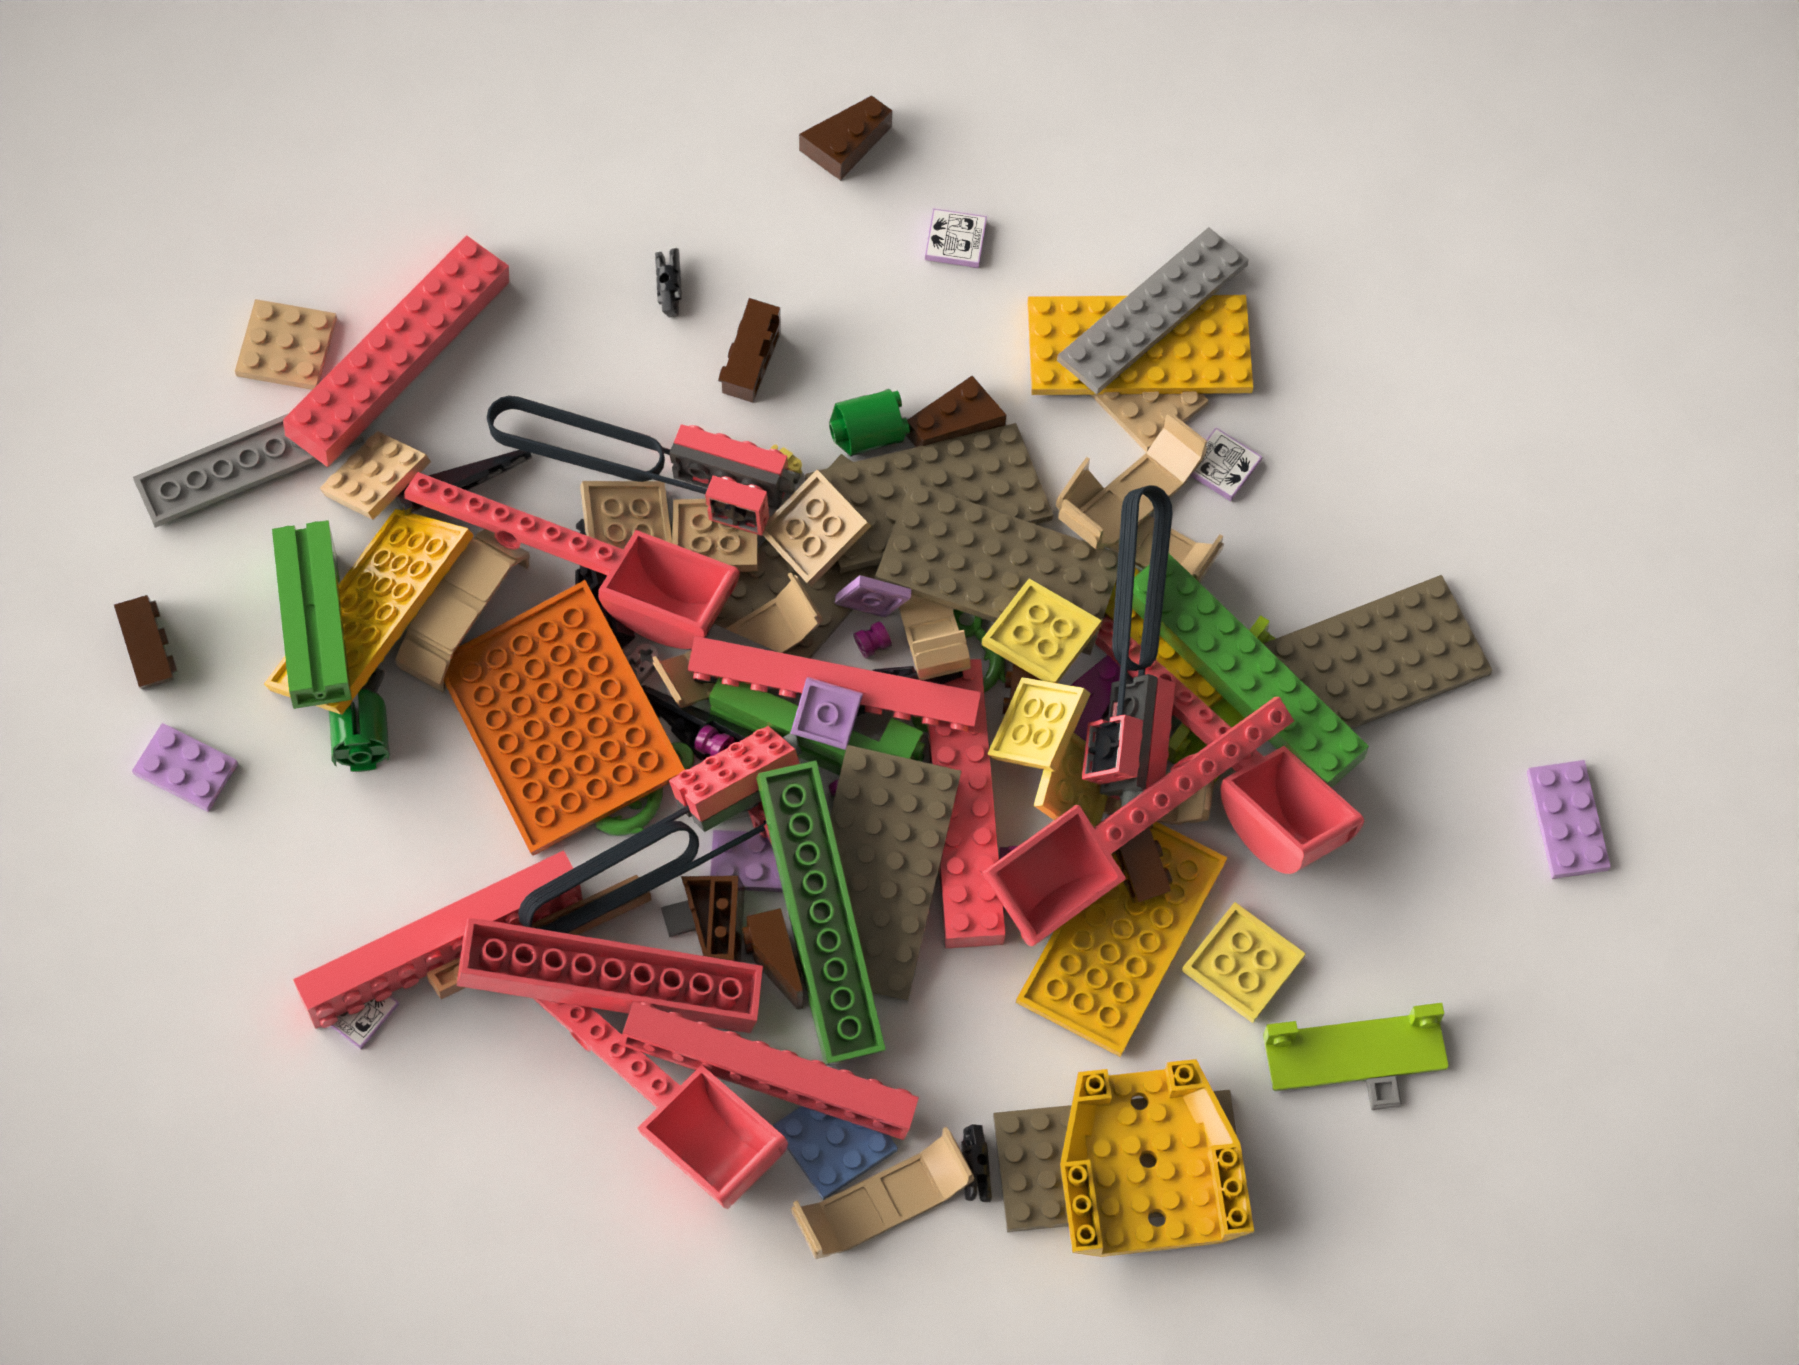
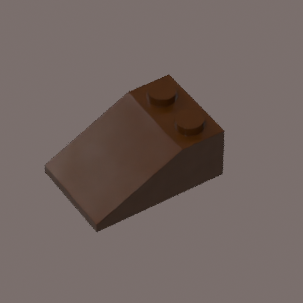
[742,908,803,1010]

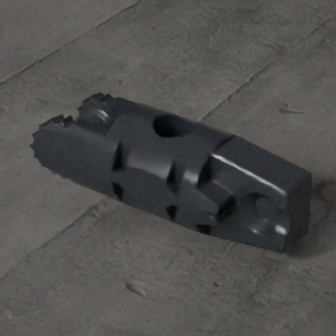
[655,248,682,318]
[961,1124,992,1202]

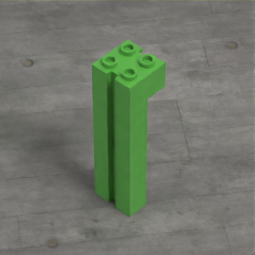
[272,520,352,709]
[709,678,925,776]

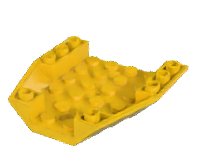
[1060,1059,1254,1257]

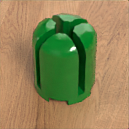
[329,689,390,772]

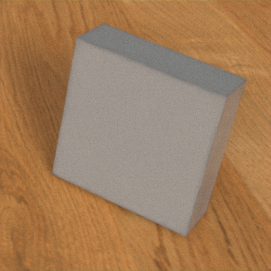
[1366,1075,1402,1110]

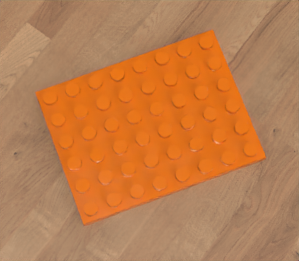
[443,580,685,856]

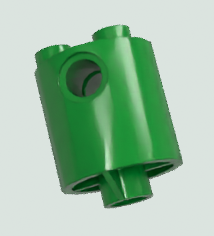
[829,389,910,457]

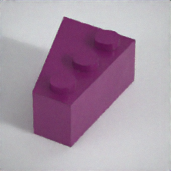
[1070,655,1121,741]

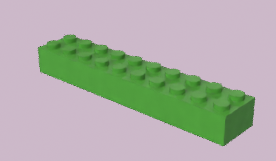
[1132,553,1369,788]
[756,760,886,1065]

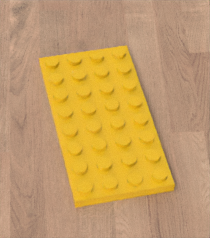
[1027,295,1253,395]
[264,509,474,715]
[1016,821,1228,1057]

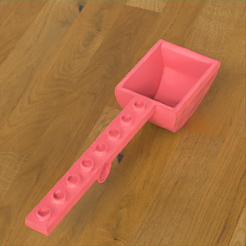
[405,472,740,649]
[1095,616,1364,874]
[981,697,1294,946]
[533,998,788,1209]

